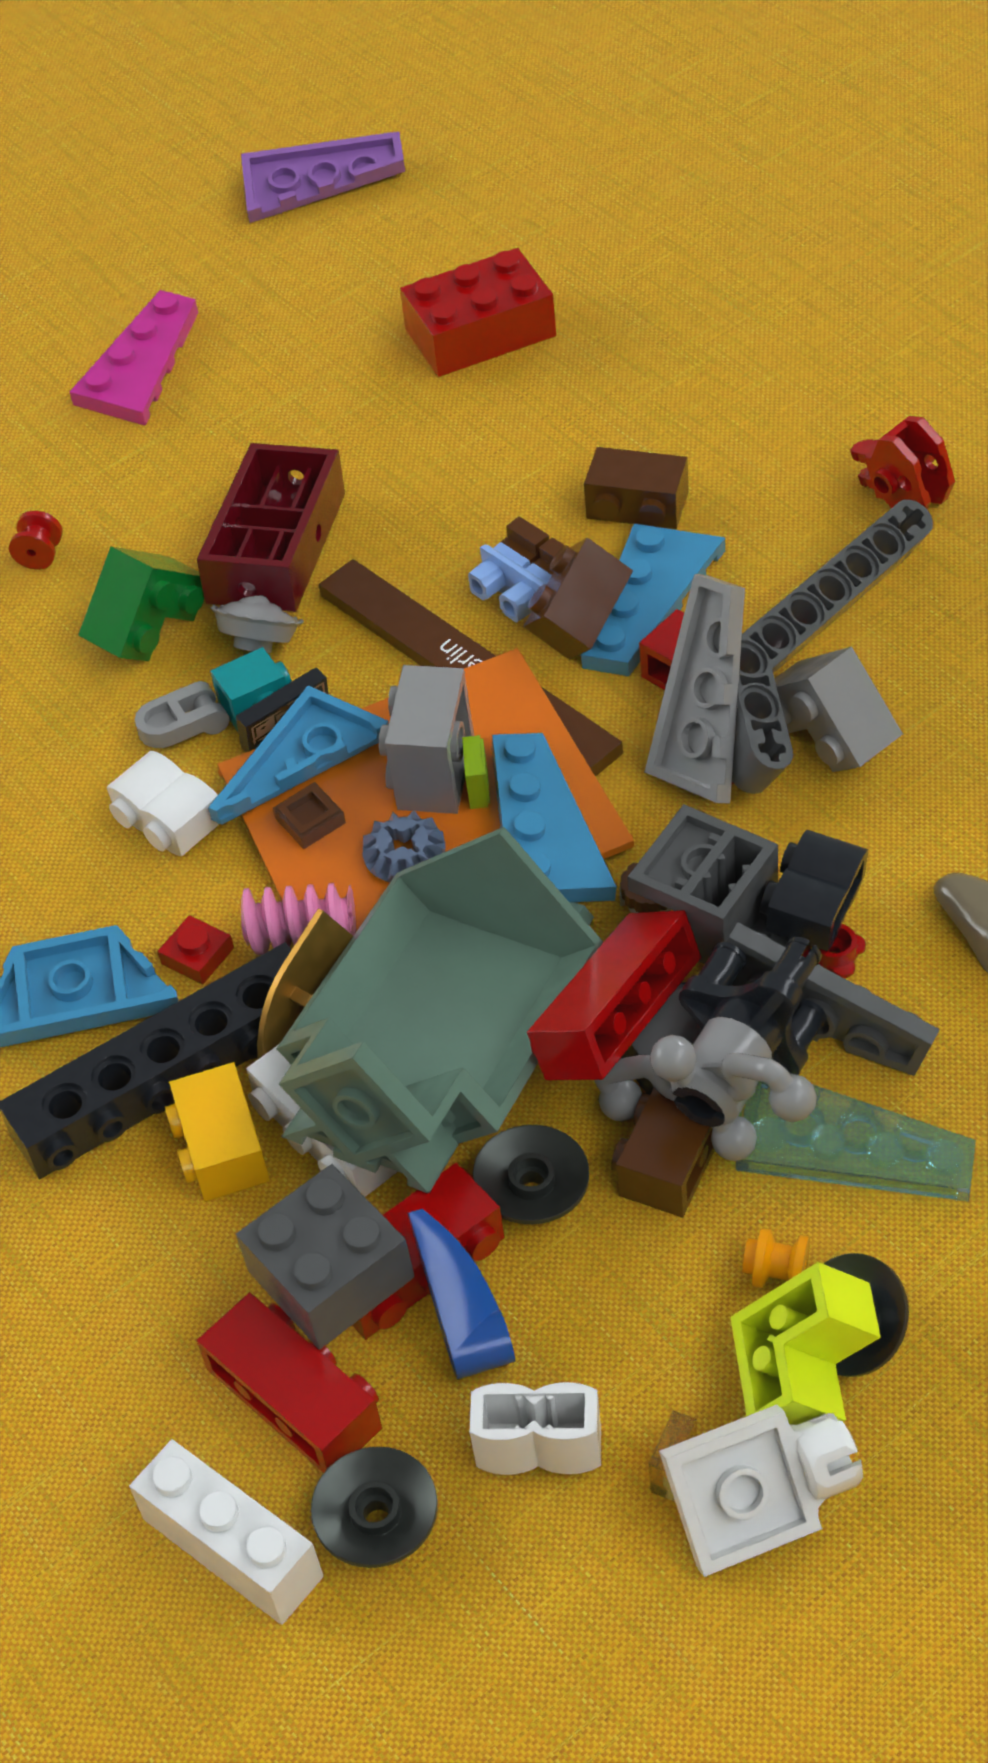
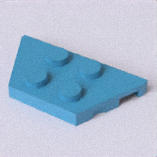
[0,925,179,1047]

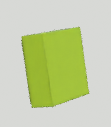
[462,735,490,809]

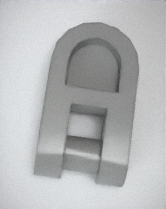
[134,681,229,748]

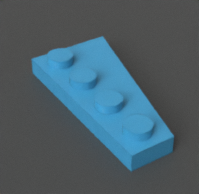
[581,524,725,676]

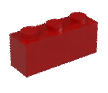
[353,1162,505,1340]
[196,1292,383,1473]

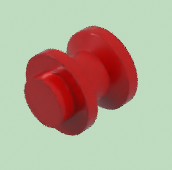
[9,511,63,570]

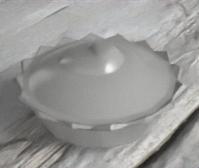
[211,595,304,653]

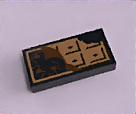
[236,667,329,752]

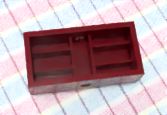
[197,443,345,612]

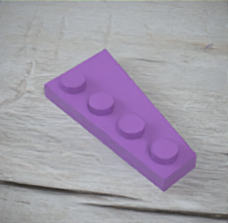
[241,131,405,223]

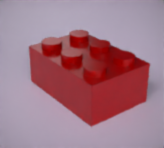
[400,248,557,377]

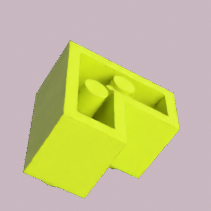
[730,1262,881,1425]

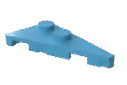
[208,686,389,825]

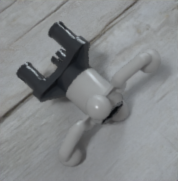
[594,937,826,1161]

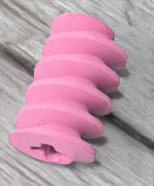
[241,883,356,955]

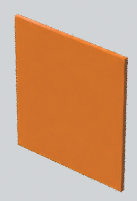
[217,648,635,933]

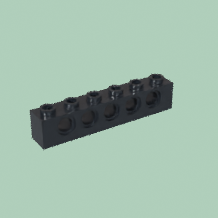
[0,942,292,1180]

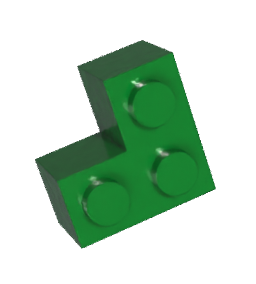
[78,546,205,661]

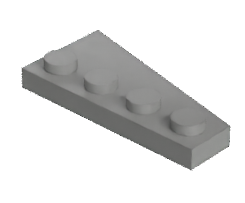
[644,574,745,803]

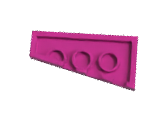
[70,290,198,426]

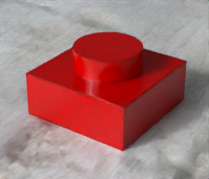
[157,915,234,985]

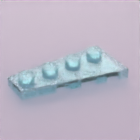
[736,1081,976,1202]

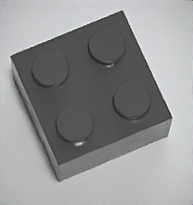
[236,1164,415,1350]

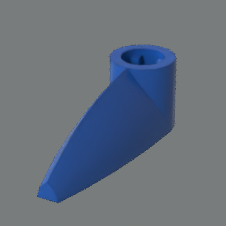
[407,1209,516,1380]

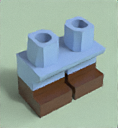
[468,516,565,623]

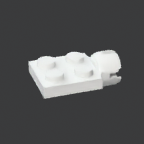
[659,1404,863,1577]

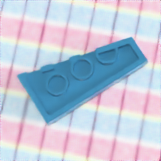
[491,733,617,902]

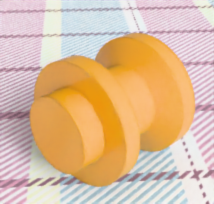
[742,1228,810,1289]

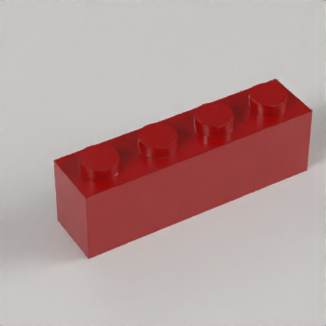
[527,910,701,1080]

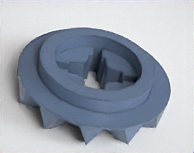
[362,810,446,882]

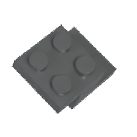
[628,804,789,964]

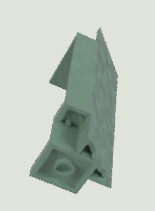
[276,827,604,1194]

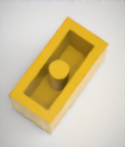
[165,1062,270,1202]

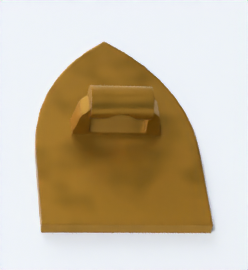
[257,908,353,1059]

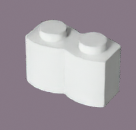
[106,751,219,856]
[470,1382,601,1475]

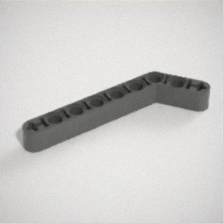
[732,500,933,794]

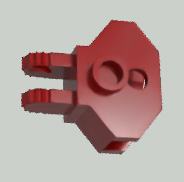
[850,415,956,509]

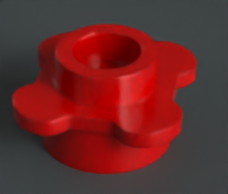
[803,924,866,978]

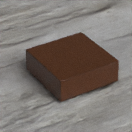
[273,782,346,849]

